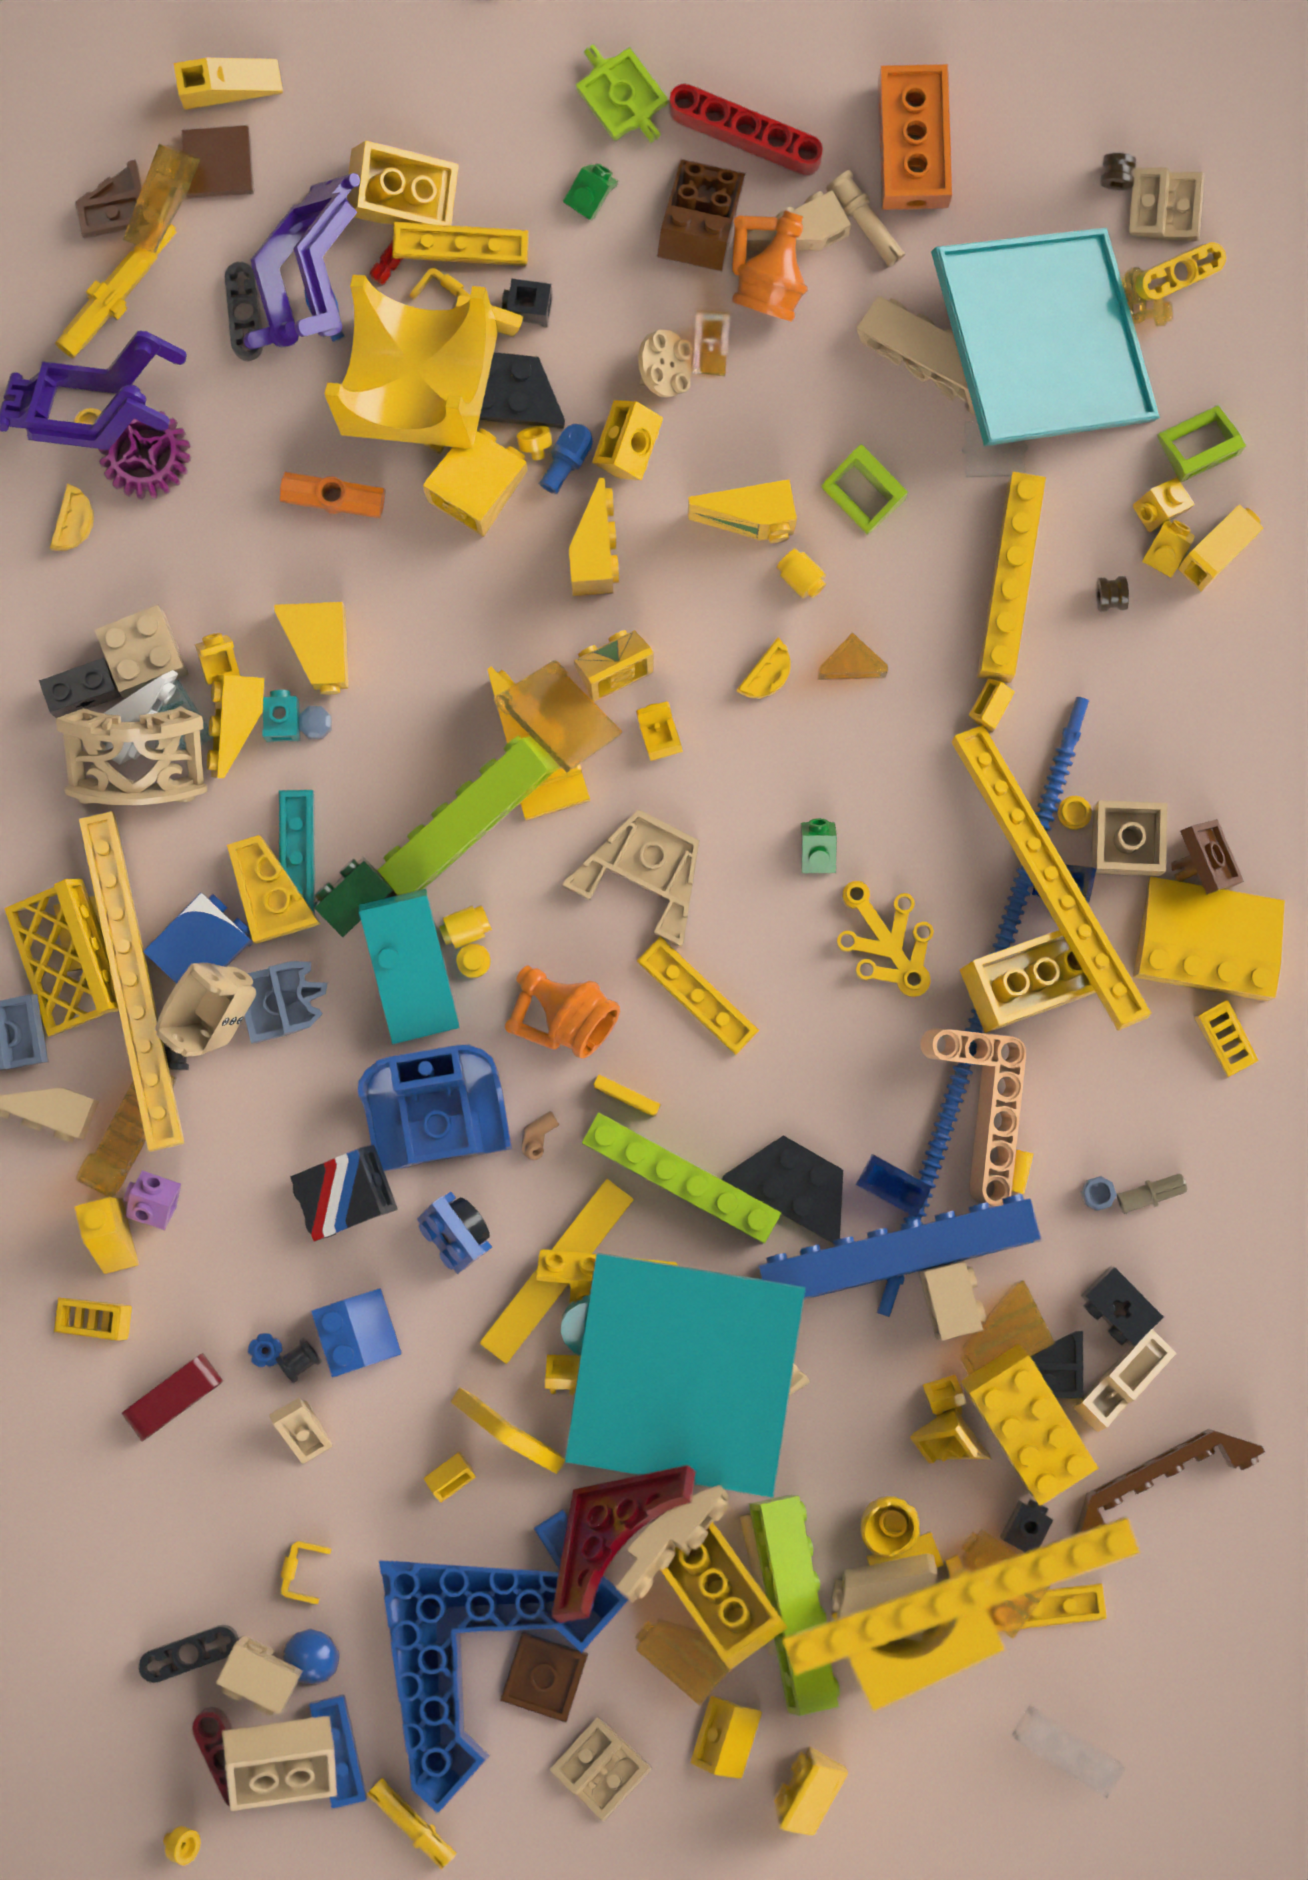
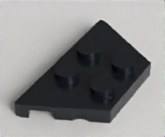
[479,352,565,429]
[721,1135,843,1244]

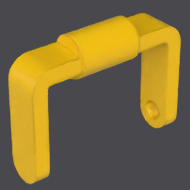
[409,268,470,300]
[280,1541,332,1604]

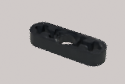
[225,262,263,361]
[138,1625,239,1683]

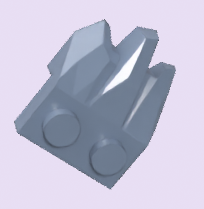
[245,961,327,1044]
[0,994,48,1071]

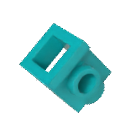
[262,690,300,742]

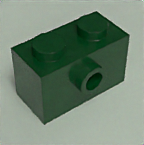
[314,857,393,937]

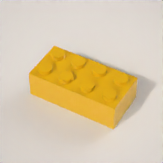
[959,930,1096,1033]
[960,1344,1099,1506]
[659,1521,787,1670]

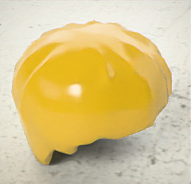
[860,1496,920,1557]

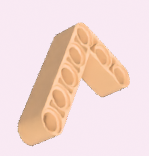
[920,1029,1026,1206]

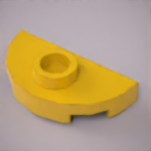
[50,483,94,551]
[736,637,791,698]

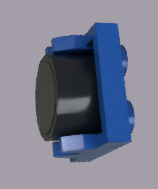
[417,1192,492,1275]

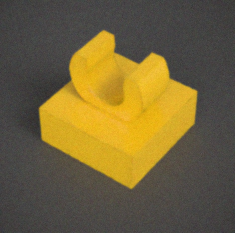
[545,1354,581,1395]
[922,1375,966,1417]

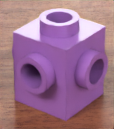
[123,1170,181,1230]

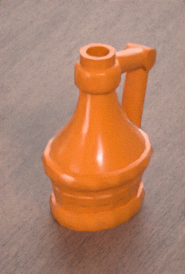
[732,210,808,322]
[505,965,620,1059]

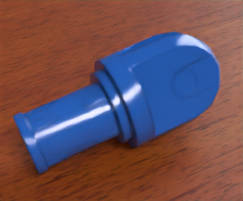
[539,423,593,494]

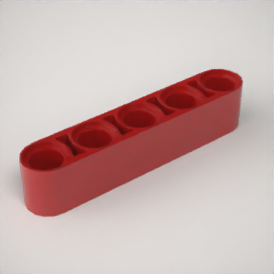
[669,83,823,176]

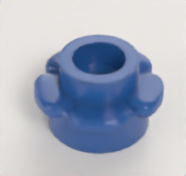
[248,1333,282,1367]

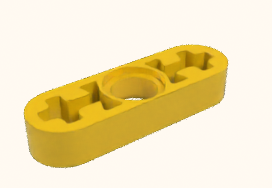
[1135,242,1226,301]

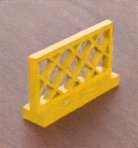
[4,879,119,1037]

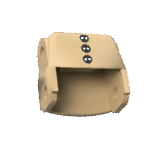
[155,963,256,1057]

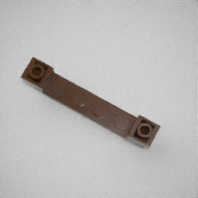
[1074,1429,1265,1535]

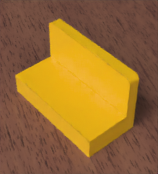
[520,763,591,821]
[690,1695,762,1779]

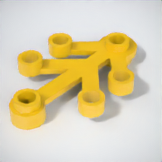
[836,881,934,997]

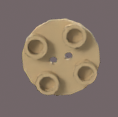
[638,329,693,397]

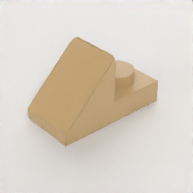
[269,1397,333,1464]

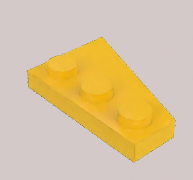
[227,835,321,944]

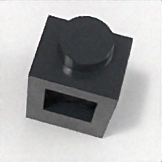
[502,278,553,327]

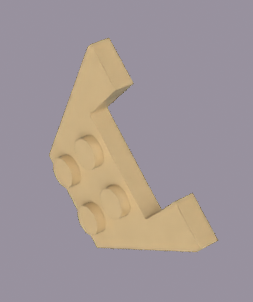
[563,809,699,947]

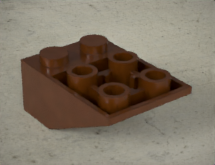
[657,159,746,271]

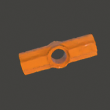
[279,472,385,519]

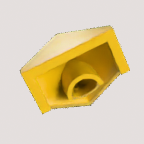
[910,1408,992,1464]

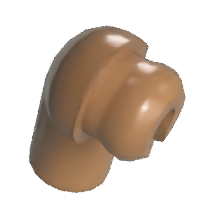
[521,1111,559,1160]

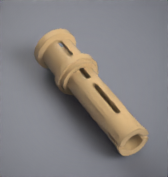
[826,170,905,267]

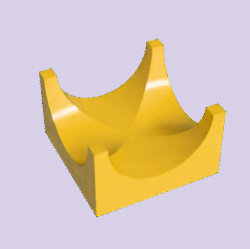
[324,274,498,449]
[831,1554,1005,1712]

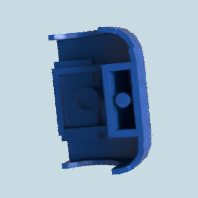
[358,1045,512,1171]

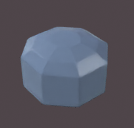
[299,706,332,739]
[1081,1176,1116,1211]

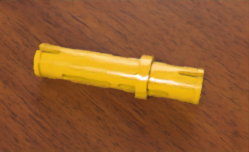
[366,1778,457,1870]

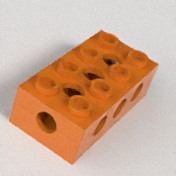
[878,64,952,210]

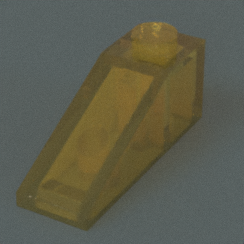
[123,144,200,253]

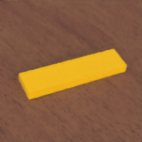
[392,222,528,266]
[637,936,759,1056]
[986,1583,1107,1632]

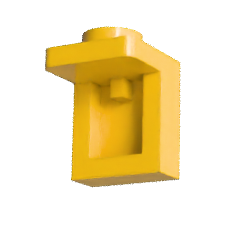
[1133,477,1195,532]
[1142,520,1195,578]
[195,633,240,685]
[636,701,683,761]

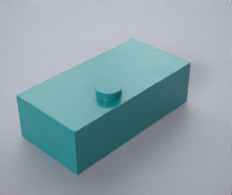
[359,889,460,1044]

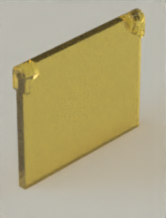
[494,660,623,773]

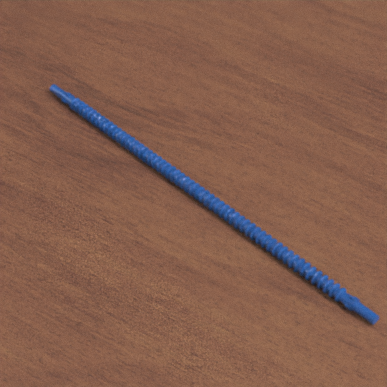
[877,697,1089,1317]

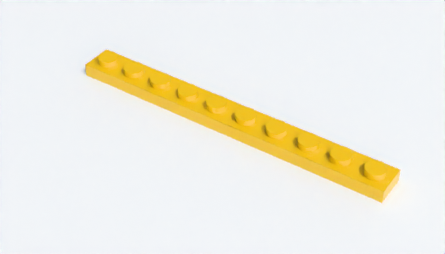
[951,725,1151,1031]
[79,811,185,1152]
[783,1517,1140,1675]

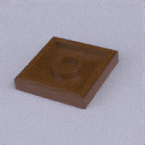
[182,125,254,198]
[500,1632,588,1723]

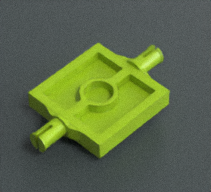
[576,44,669,143]

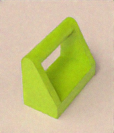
[1157,405,1246,482]
[821,444,908,535]

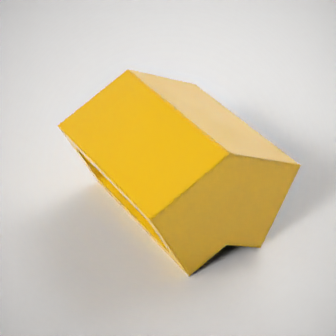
[968,679,1015,732]
[423,1451,476,1503]

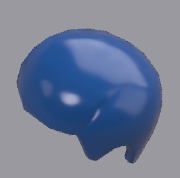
[283,1629,340,1685]

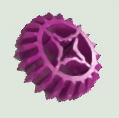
[99,411,191,500]

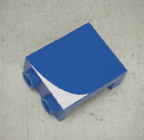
[143,892,253,984]

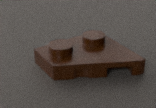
[75,159,149,238]

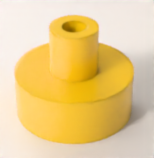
[517,426,552,461]
[163,1826,201,1865]

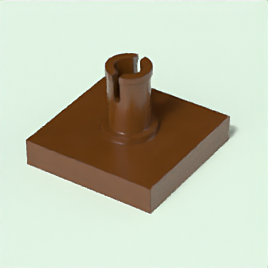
[1171,819,1244,894]

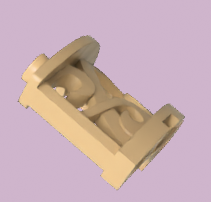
[56,707,207,805]

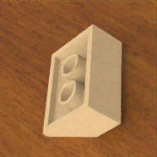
[223,1716,337,1811]

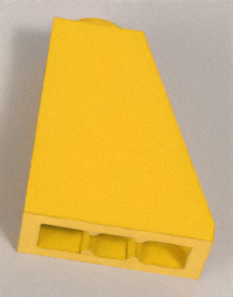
[1177,505,1264,592]
[274,602,348,695]
[74,1197,139,1274]

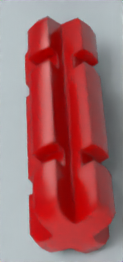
[369,239,403,285]

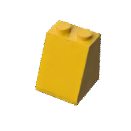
[423,428,528,537]

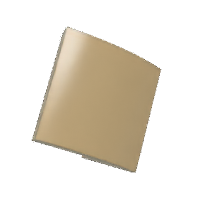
[1129,167,1204,241]
[550,1717,652,1821]

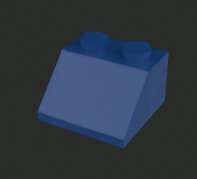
[311,1288,402,1378]

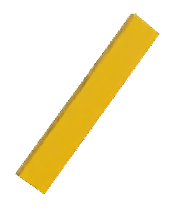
[479,1179,634,1364]

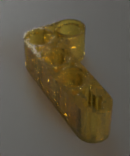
[76,1074,177,1197]

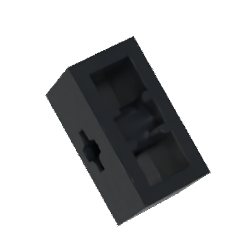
[39,658,121,718]
[1081,1267,1164,1346]

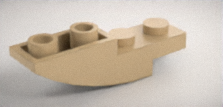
[616,1486,730,1603]

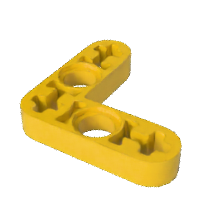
[450,1387,565,1474]

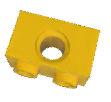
[592,400,663,481]

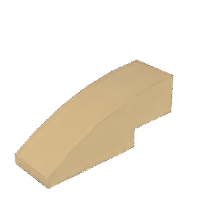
[1073,1329,1176,1432]

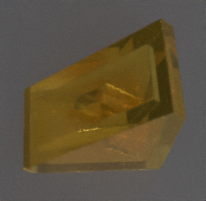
[692,310,730,376]
[818,632,888,680]

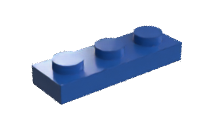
[309,1694,367,1809]

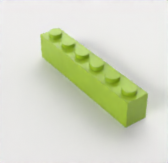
[377,735,559,895]
[582,1112,781,1244]
[749,1495,840,1716]

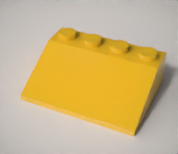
[1133,876,1285,1001]

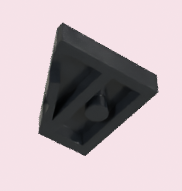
[1028,1331,1083,1399]

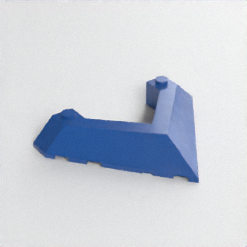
[379,1560,629,1814]

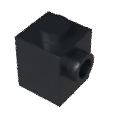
[999,1499,1054,1552]

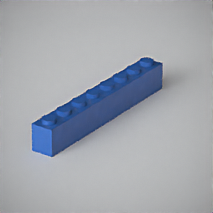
[759,1194,1042,1300]

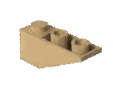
[746,190,851,251]
[0,1087,99,1143]

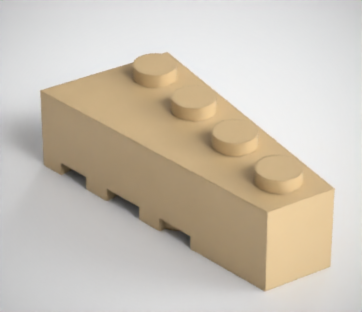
[856,295,976,416]

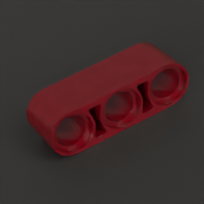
[121,1353,223,1441]
[192,1707,233,1807]

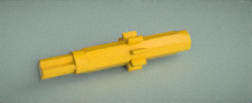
[55,218,176,359]

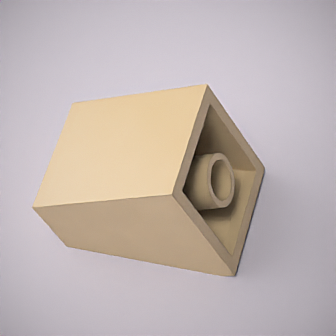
[831,1553,937,1642]

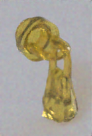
[1122,267,1173,327]

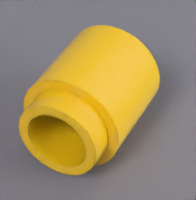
[776,548,826,599]
[439,905,492,949]

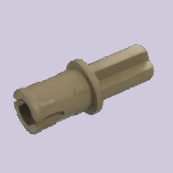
[1117,1174,1187,1214]

